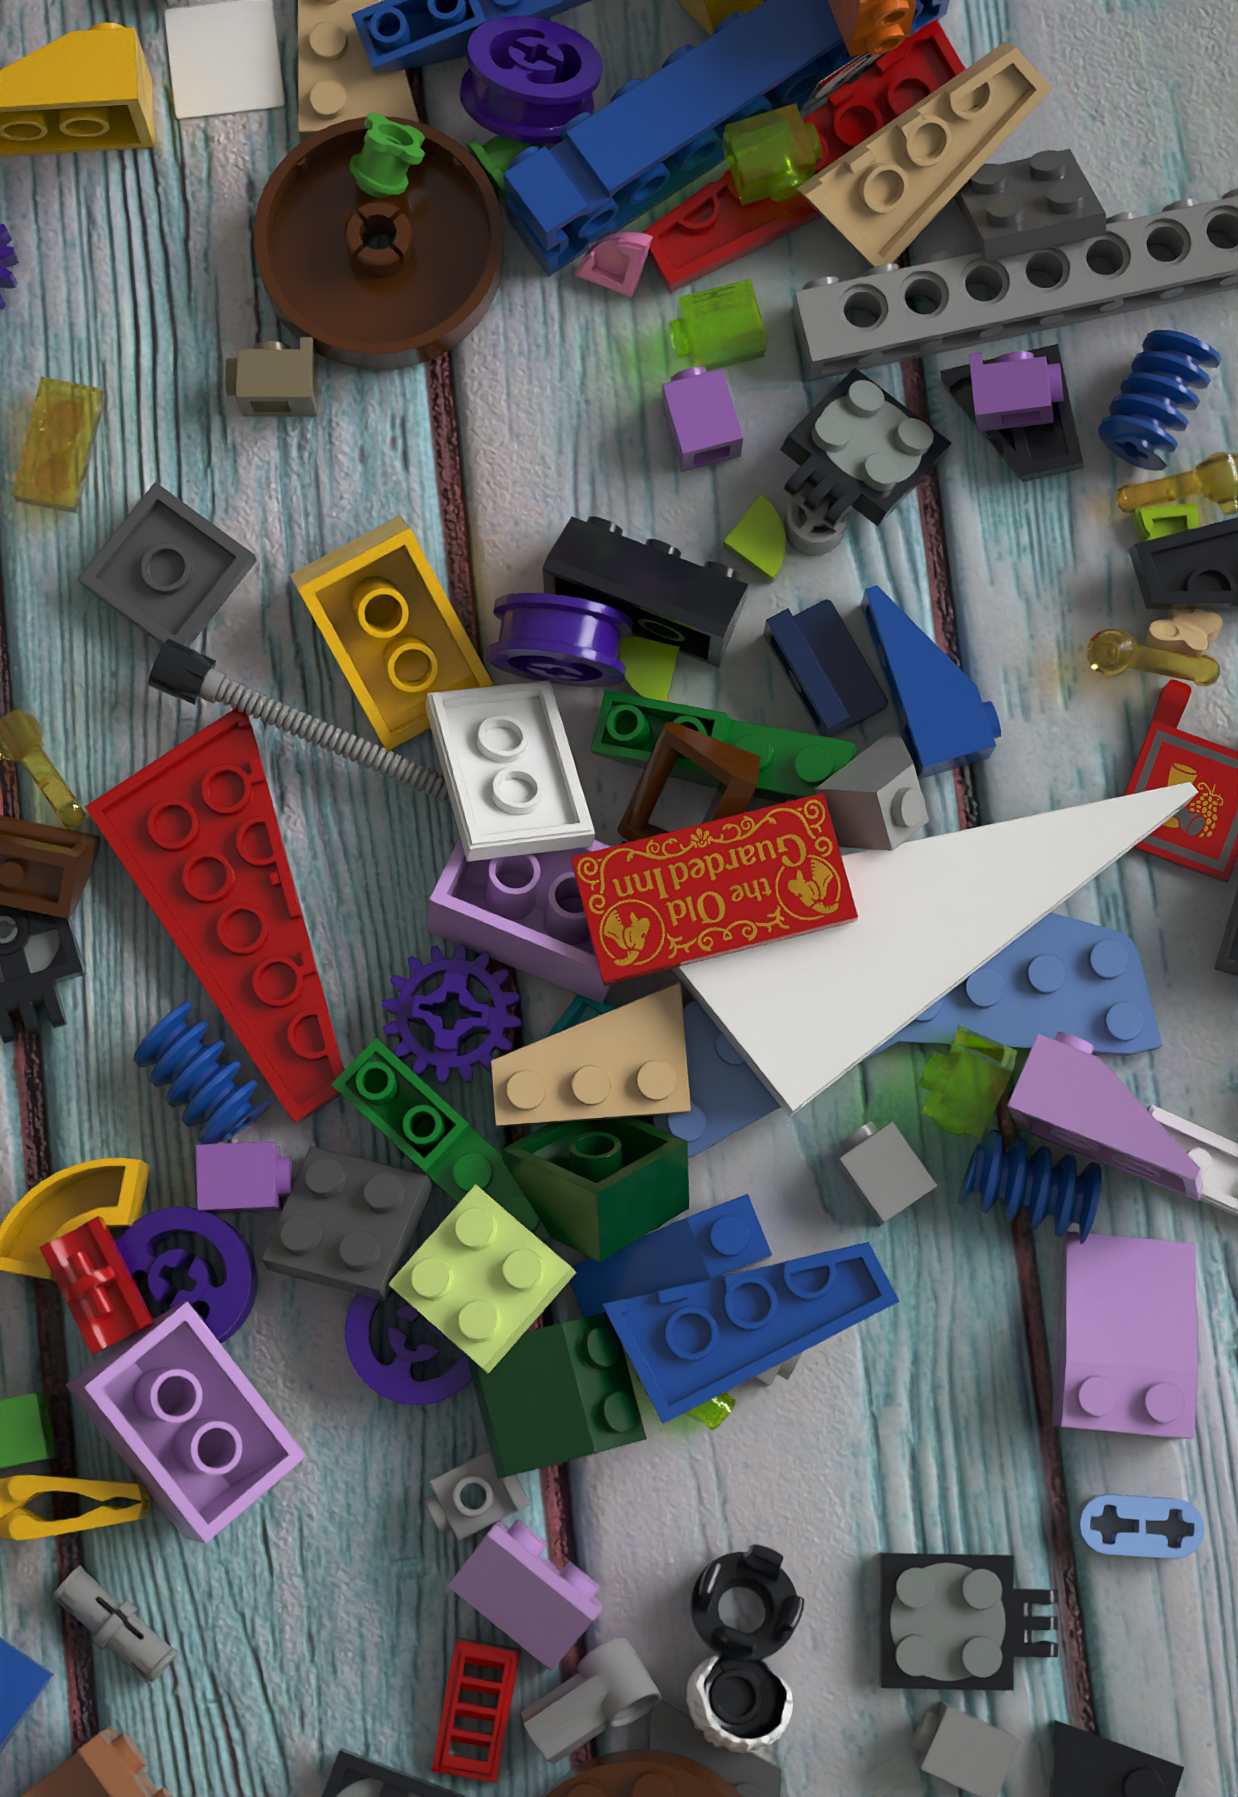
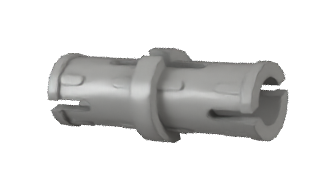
[51,1565,179,1685]

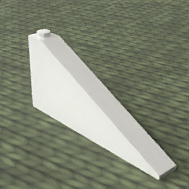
[672,782,1198,1117]

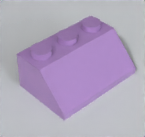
[426,837,612,1004]
[66,1301,307,1544]

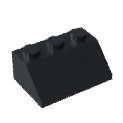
[542,516,749,668]

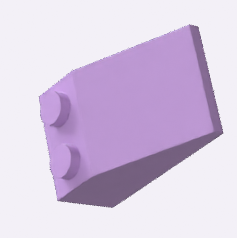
[1008,1032,1204,1201]
[1051,1231,1198,1439]

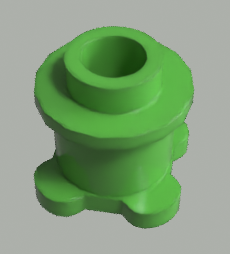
[348,113,425,198]
[466,135,543,204]

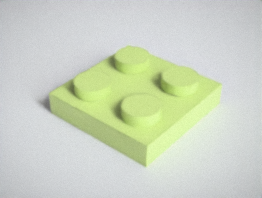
[388,1184,576,1373]

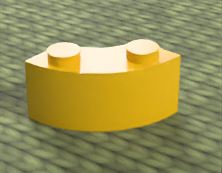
[0,1158,151,1281]

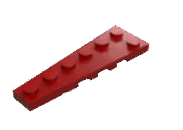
[642,19,966,293]

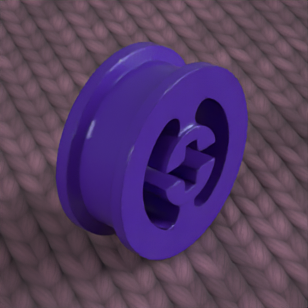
[459,16,603,144]
[486,593,633,687]
[116,1207,258,1344]
[345,1260,472,1405]

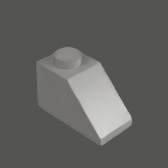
[815,731,929,851]

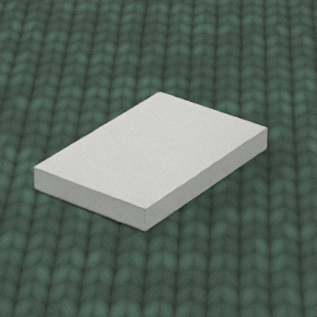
[425,680,595,862]

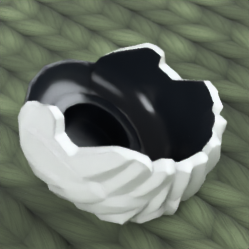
[686,1656,793,1753]

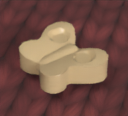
[1145,609,1223,662]

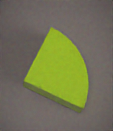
[723,493,786,583]
[1132,503,1200,542]
[618,635,680,701]

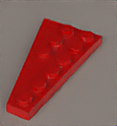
[85,707,345,1125]

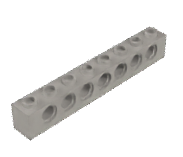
[791,188,1238,382]

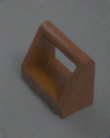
[617,722,760,842]
[0,815,101,919]

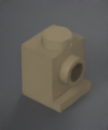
[225,337,318,417]

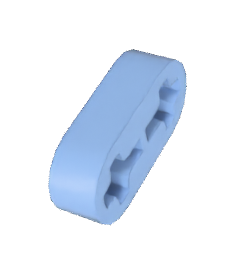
[1075,1494,1205,1559]

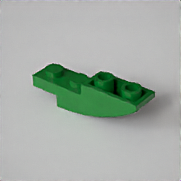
[590,690,857,803]
[331,1038,551,1244]

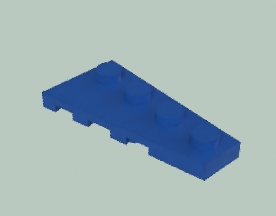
[602,1242,899,1424]

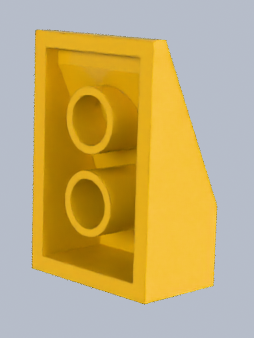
[0,23,155,157]
[290,515,494,752]

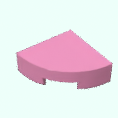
[575,232,653,298]

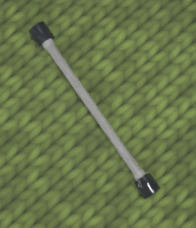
[148,639,628,847]

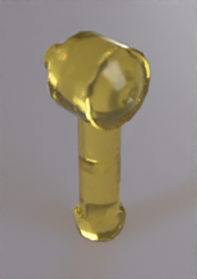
[1116,452,1238,516]
[1087,628,1220,687]
[0,706,86,828]

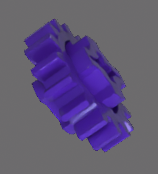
[382,944,522,1085]

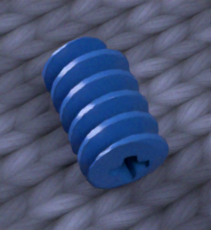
[1098,330,1222,471]
[133,1001,272,1144]
[957,1129,1102,1244]

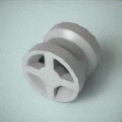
[784,484,849,556]

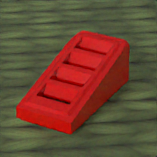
[432,1637,522,1783]

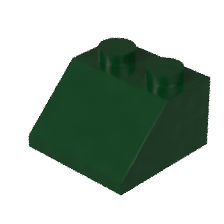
[502,1117,690,1262]
[466,1312,647,1479]

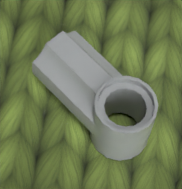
[520,1637,661,1764]

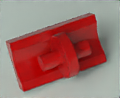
[39,1216,155,1355]

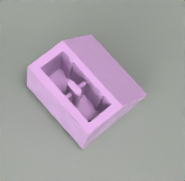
[448,1519,602,1671]

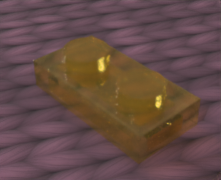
[12,377,105,514]

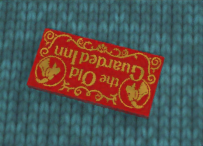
[570,793,858,986]

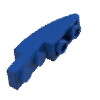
[351,0,592,73]

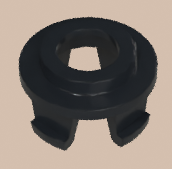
[690,1544,805,1662]

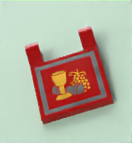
[1123,680,1238,883]

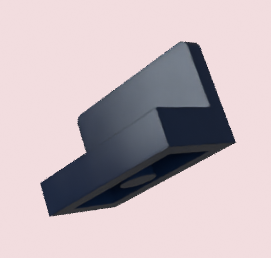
[763,599,888,738]

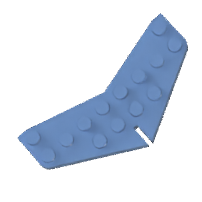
[652,912,1163,1158]

